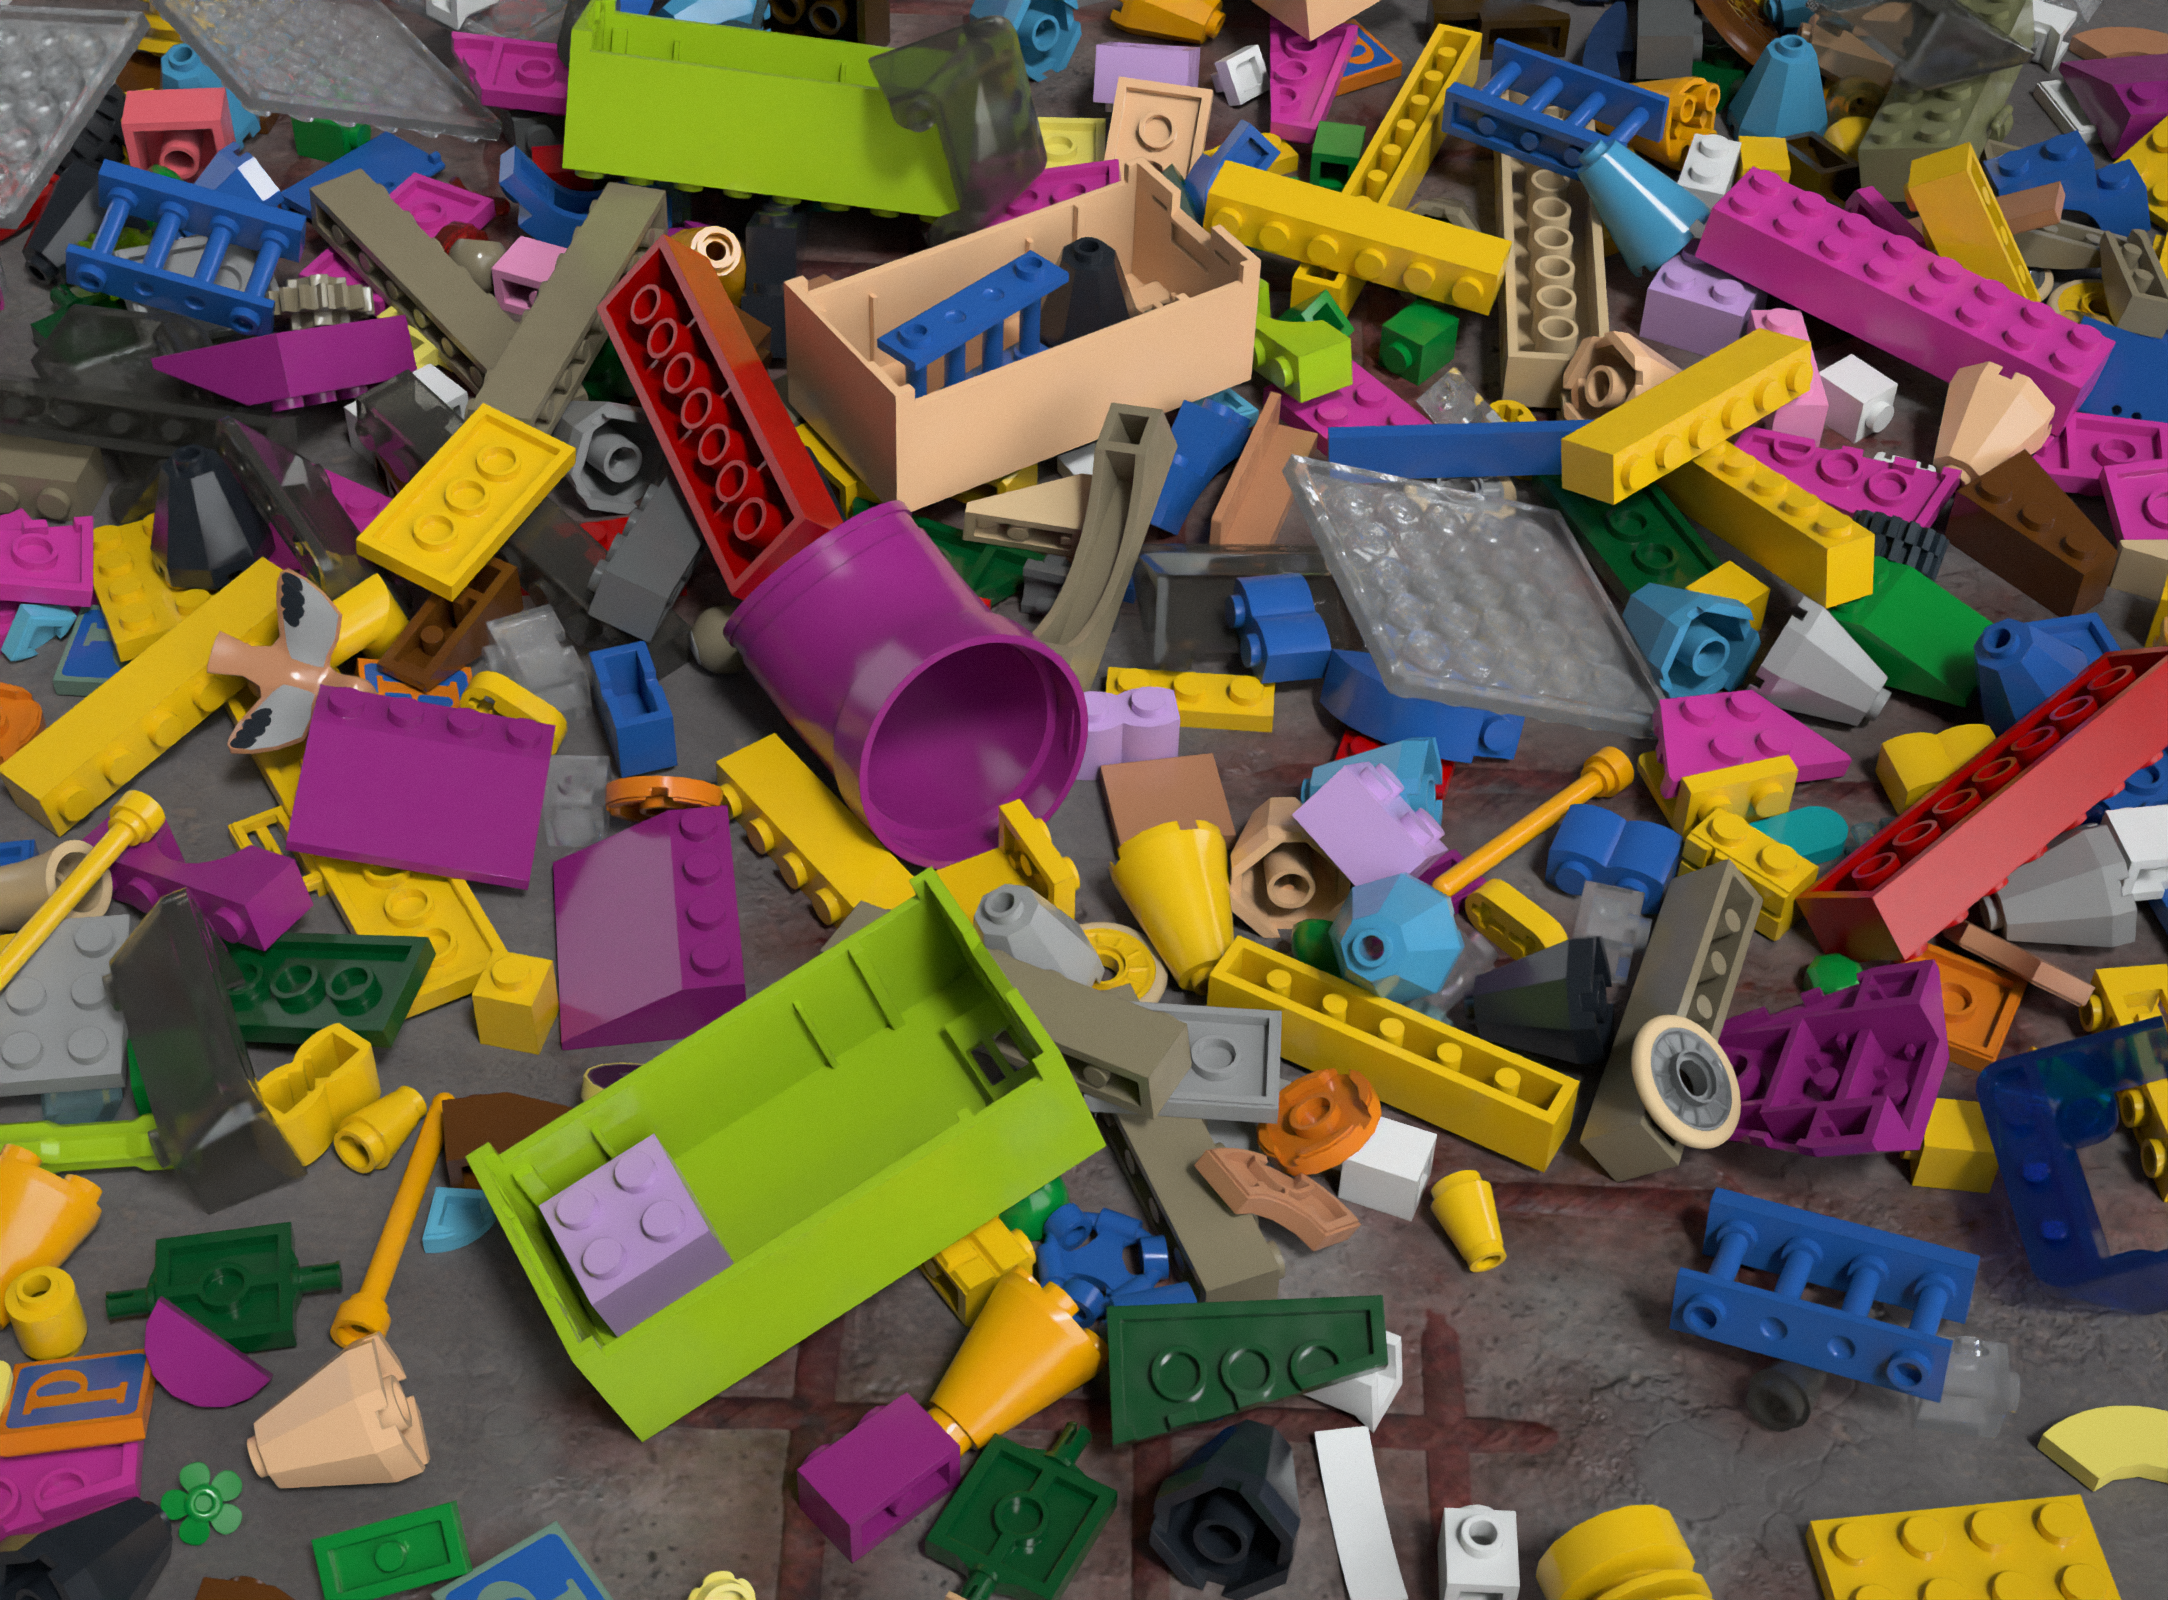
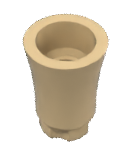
[0,840,113,931]

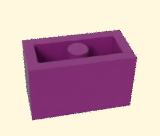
[797,1392,961,1563]

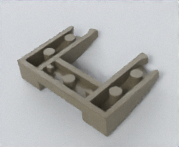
[1979,139,2128,270]
[2100,229,2168,339]

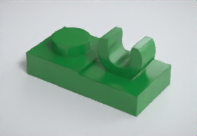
[311,1500,473,1600]

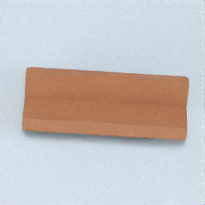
[1208,392,1318,577]

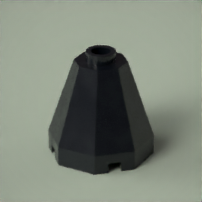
[22,160,151,286]
[1040,237,1139,348]
[150,445,276,590]
[1464,935,1615,1064]
[1149,1419,1301,1600]
[0,1496,173,1600]

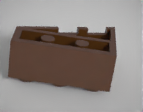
[1944,449,2119,617]

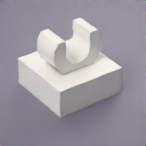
[1210,44,1270,106]

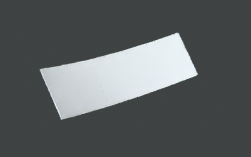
[1314,1426,1408,1600]

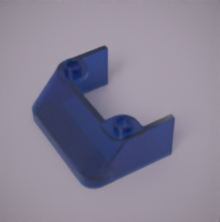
[1976,1015,2168,1315]

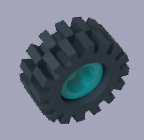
[1852,509,1949,582]

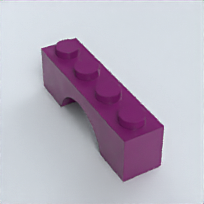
[81,816,314,951]

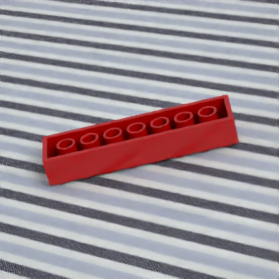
[596,233,843,601]
[1795,646,2168,963]

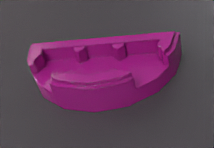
[144,1296,273,1407]

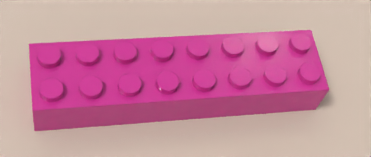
[1694,166,2116,437]

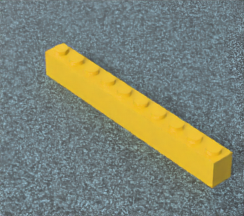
[1290,23,1483,318]

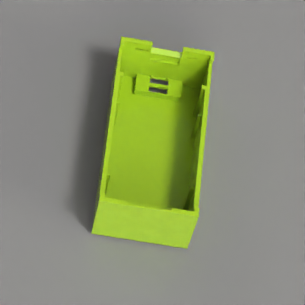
[562,0,979,224]
[465,866,1107,1442]

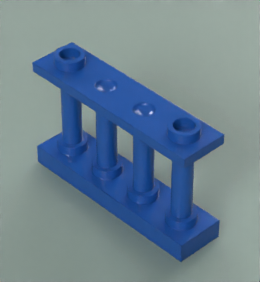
[1441,38,1670,182]
[66,159,307,336]
[877,250,1069,399]
[1669,1187,1980,1403]

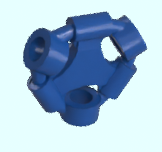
[1036,1203,1169,1328]

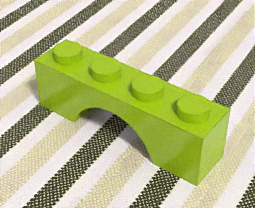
[1252,278,1353,403]

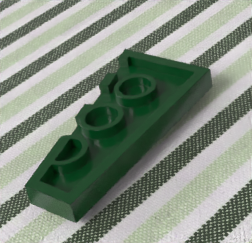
[1106,1295,1388,1450]

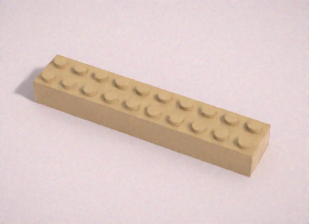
[1494,89,1609,409]

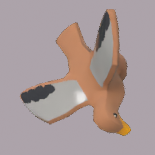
[207,568,380,754]

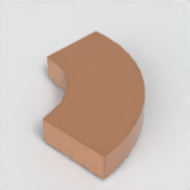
[2069,27,2168,60]
[1941,920,2095,1007]
[1194,1148,1361,1251]

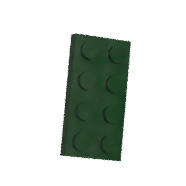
[1531,474,1723,607]
[159,932,436,1048]

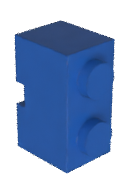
[589,641,678,778]

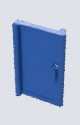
[281,131,446,219]
[2077,315,2168,423]

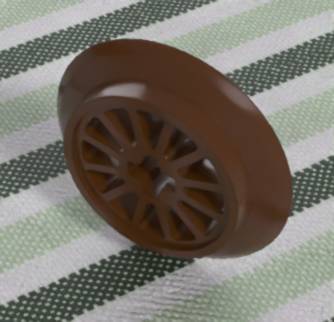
[1695,0,1781,66]

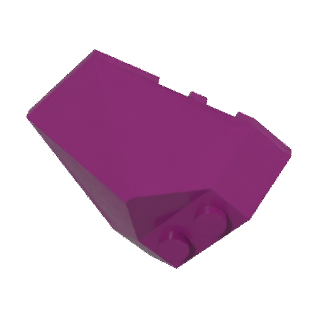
[1718,959,1949,1157]

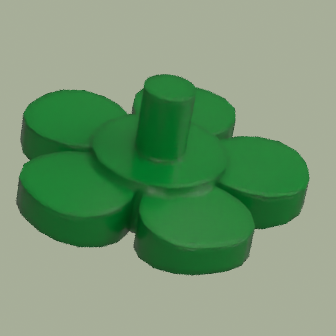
[160,1462,243,1545]

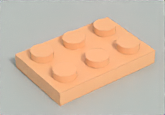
[1104,76,1213,181]

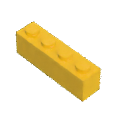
[1903,142,2041,302]

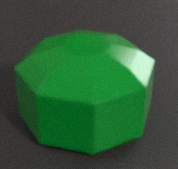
[1802,953,1863,995]

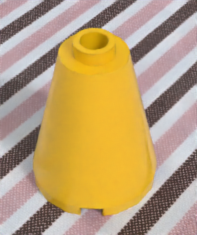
[1108,820,1235,995]

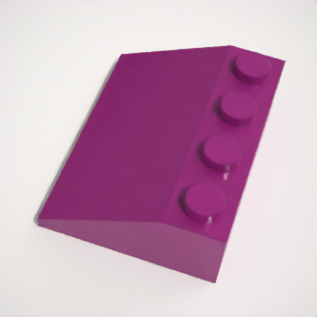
[2058,53,2168,158]
[151,315,417,412]
[285,684,556,890]
[553,805,746,1051]

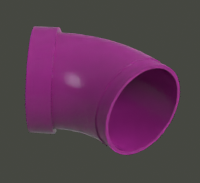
[723,500,1088,869]

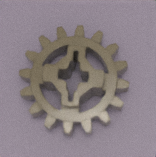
[265,274,375,331]

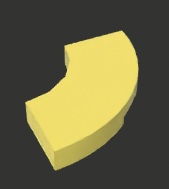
[2037,1406,2168,1492]

